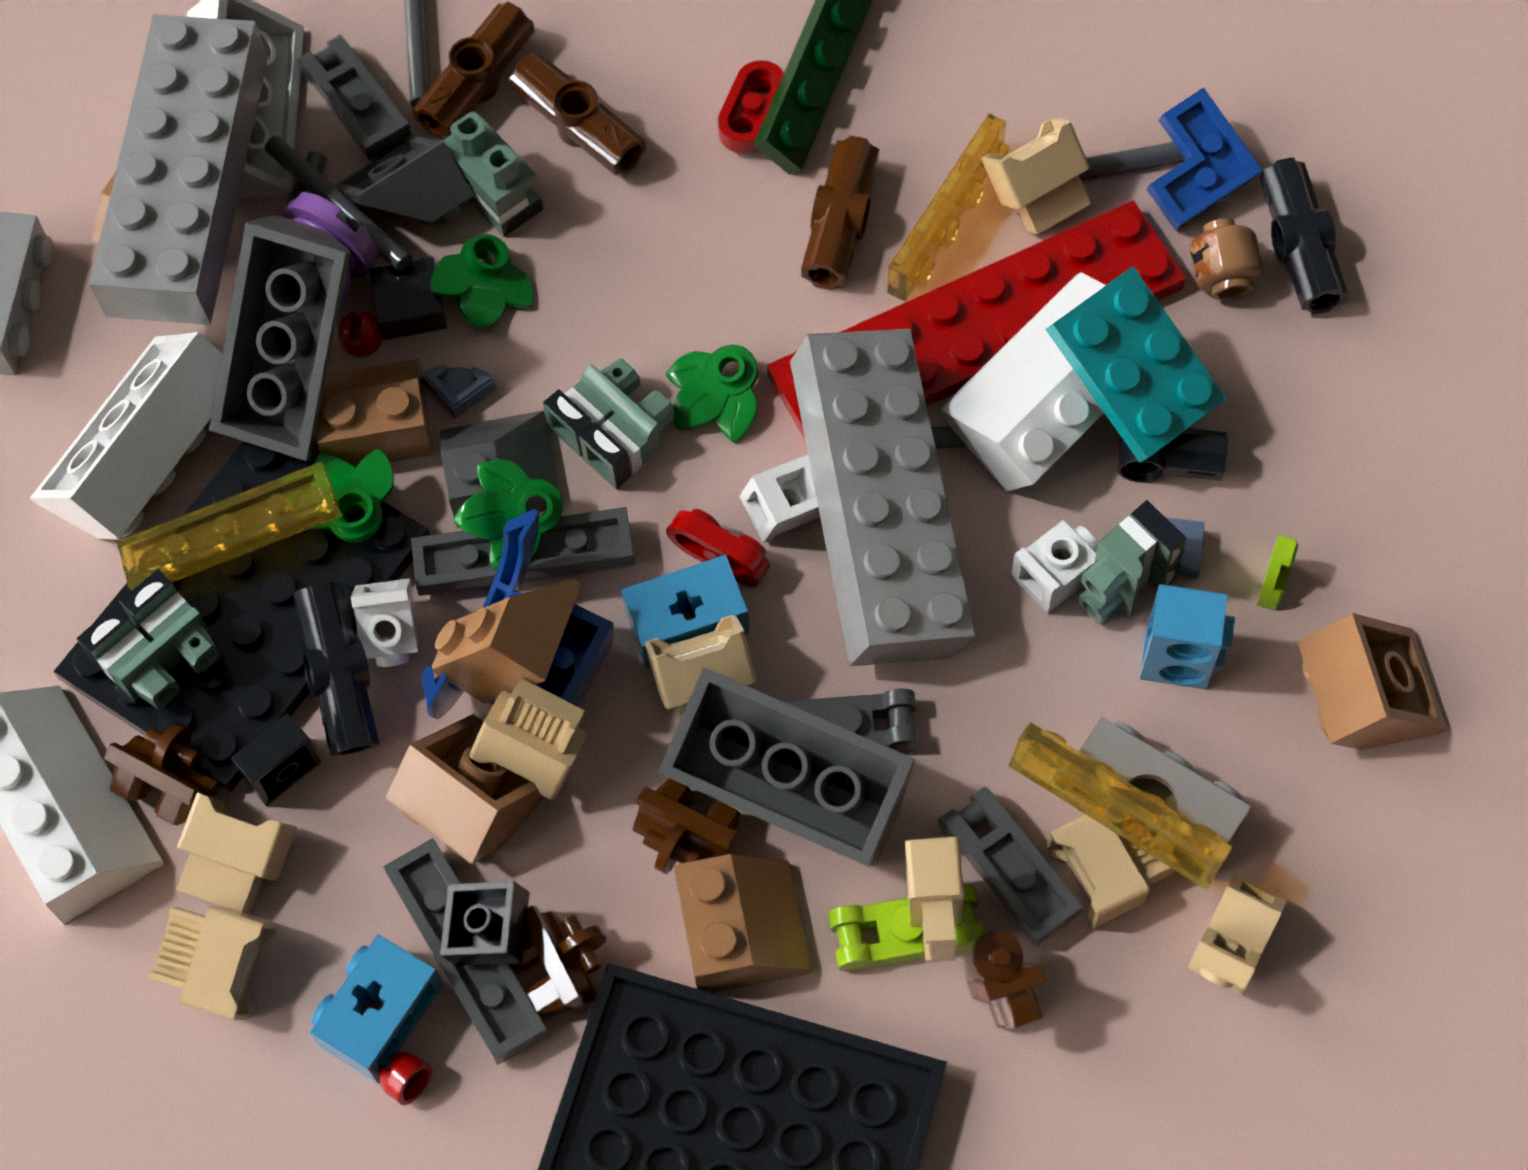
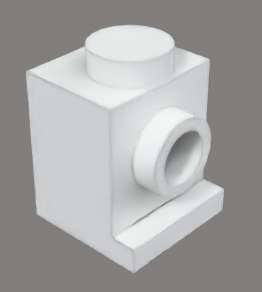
[739,454,820,543]
[1011,520,1098,614]
[351,578,420,667]

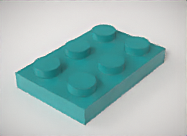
[1045,266,1227,463]

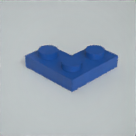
[1146,87,1263,231]

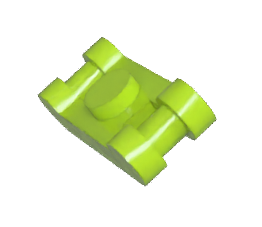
[827,884,985,971]

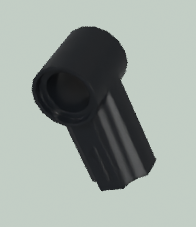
[1118,428,1228,483]

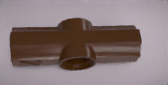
[412,1,535,140]
[509,53,646,176]
[801,136,879,290]

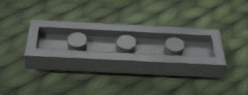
[411,507,635,596]
[383,838,549,1065]

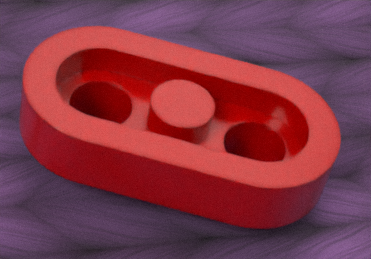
[718,60,784,153]
[666,509,770,587]

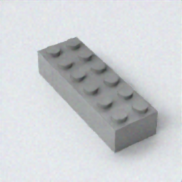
[89,14,268,325]
[790,329,975,667]

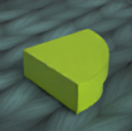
[1257,535,1299,610]

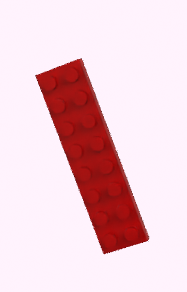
[767,200,1186,440]

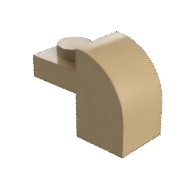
[1188,874,1287,995]

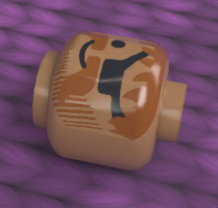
[1190,218,1263,300]

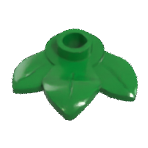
[431,234,533,329]
[666,345,759,443]
[288,449,394,542]
[454,459,563,570]

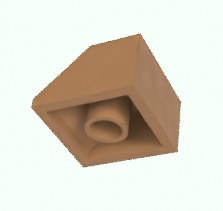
[316,359,433,468]
[432,579,582,703]
[1298,613,1447,750]
[385,714,544,864]
[673,854,812,993]

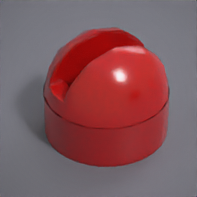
[338,311,382,357]
[379,1052,432,1105]

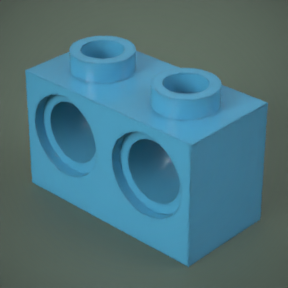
[1140,584,1235,690]

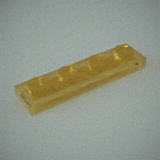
[887,113,1009,302]
[117,462,342,591]
[1008,722,1233,890]

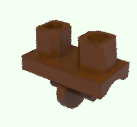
[104,723,221,825]
[633,778,740,875]
[513,905,607,1017]
[967,930,1046,1029]

